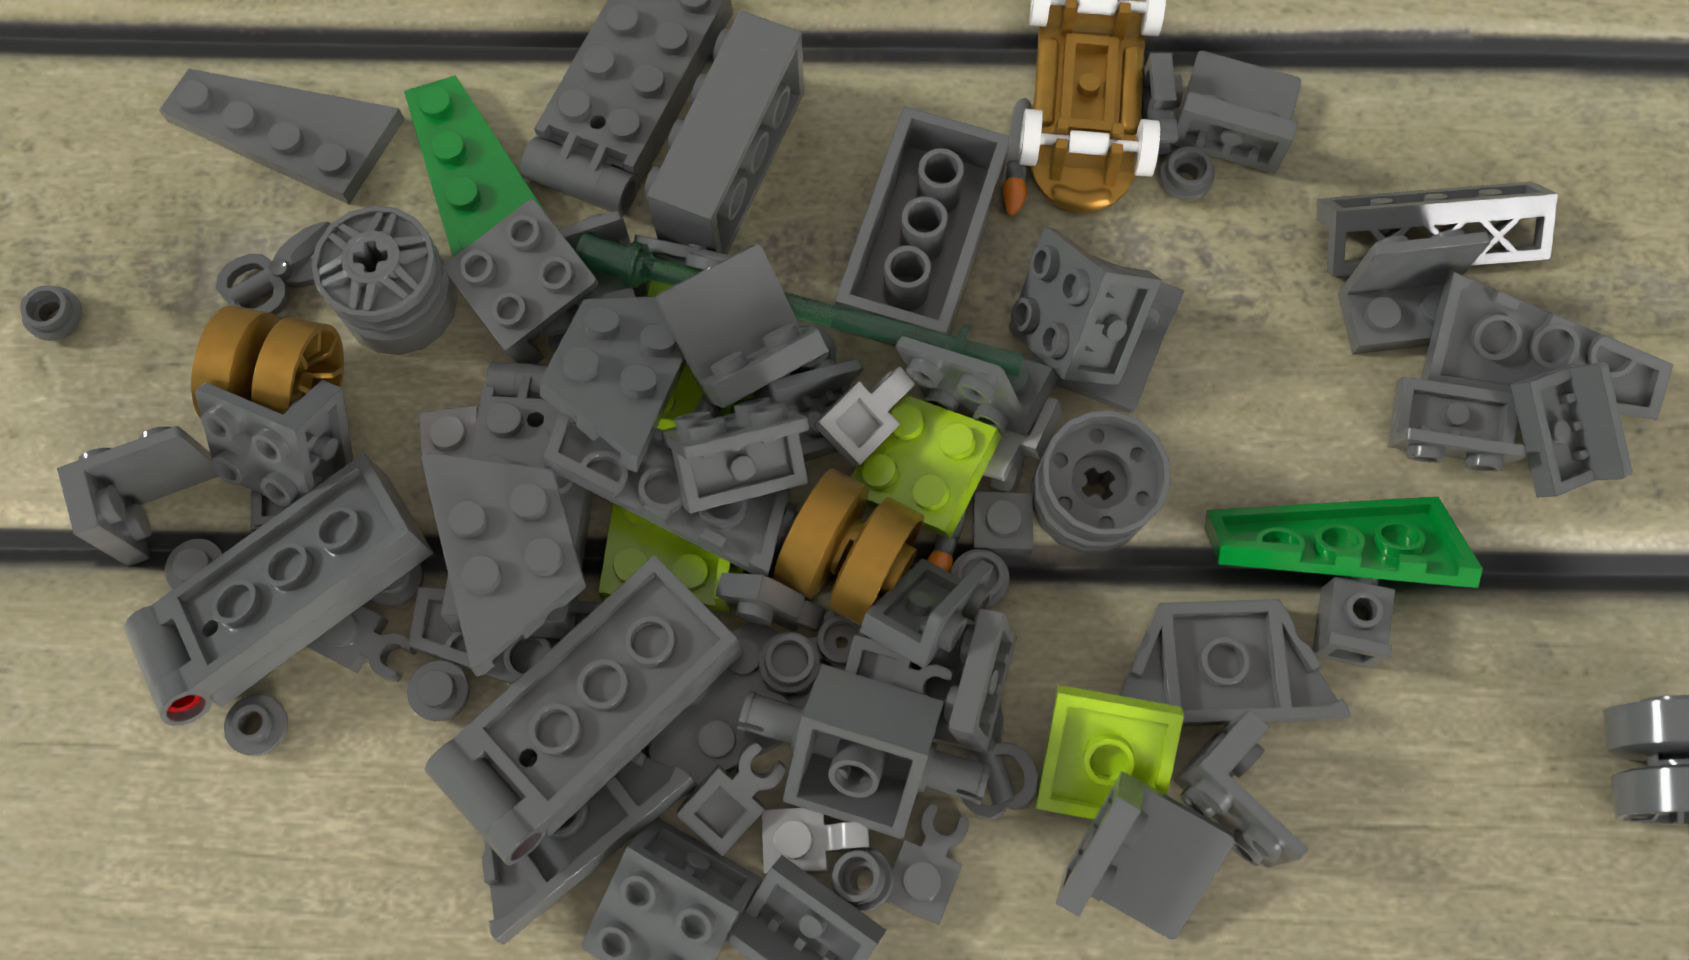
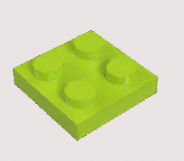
[851,394,1002,539]
[1035,684,1184,820]

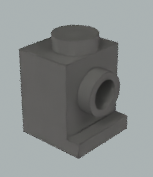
[1312,576,1395,669]

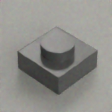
[972,491,1033,555]

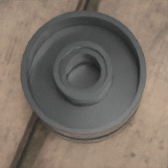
[1603,695,1689,824]

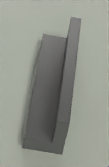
[1316,181,1558,277]

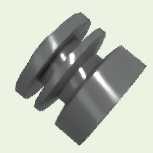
[311,206,458,355]
[1031,411,1171,553]

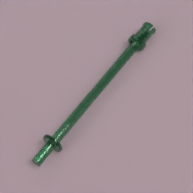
[576,233,1024,377]

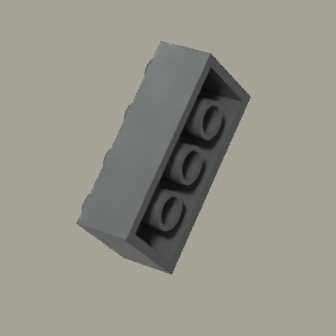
[644,10,804,254]
[835,106,1011,349]

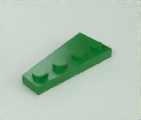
[404,75,547,257]
[1204,496,1483,588]

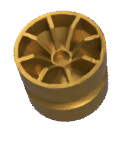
[191,305,344,419]
[774,468,924,626]

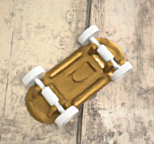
[1019,0,1166,214]

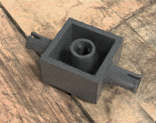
[738,664,991,839]

